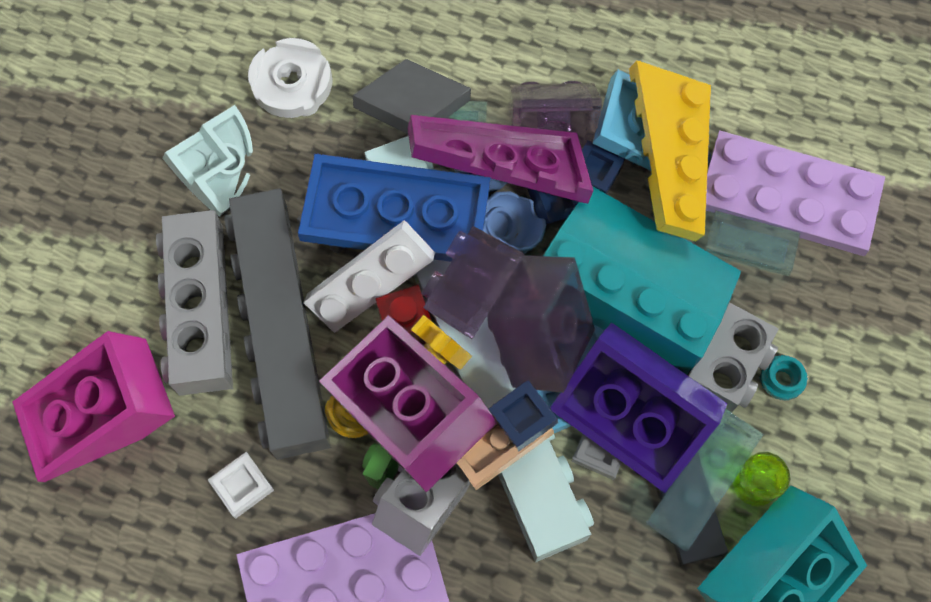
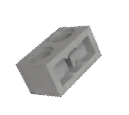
[688,302,779,416]
[372,463,470,556]

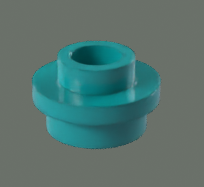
[760,355,808,401]

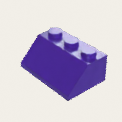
[550,322,728,493]

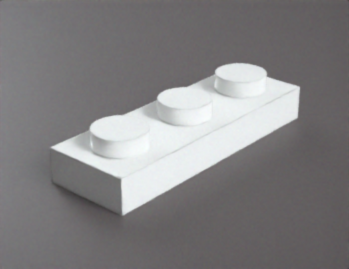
[303,220,435,333]

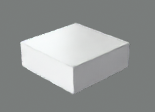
[208,452,274,519]

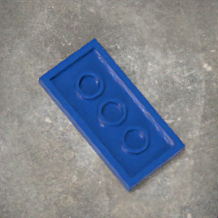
[298,154,491,266]

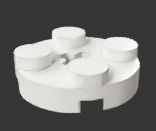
[248,38,332,118]

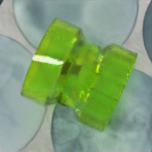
[733,452,791,507]

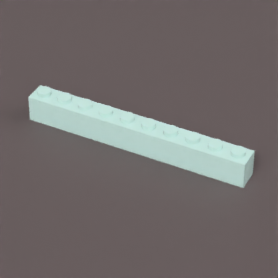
[365,136,594,563]

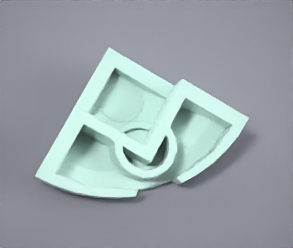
[163,105,253,217]

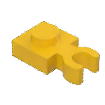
[411,315,472,370]

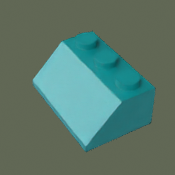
[697,485,867,602]

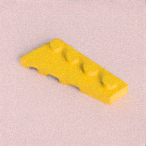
[629,60,711,242]

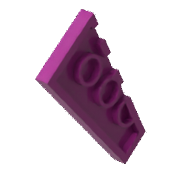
[407,115,593,204]

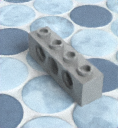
[156,210,233,396]

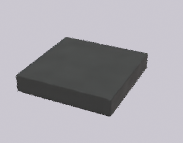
[353,59,471,134]

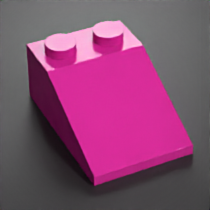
[12,331,175,482]

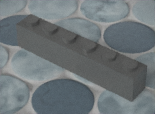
[225,188,331,460]

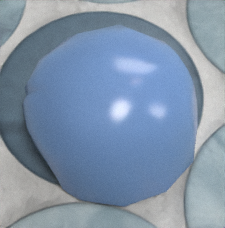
[482,191,546,256]

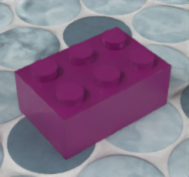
[319,315,497,492]

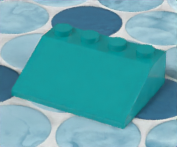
[528,186,741,375]

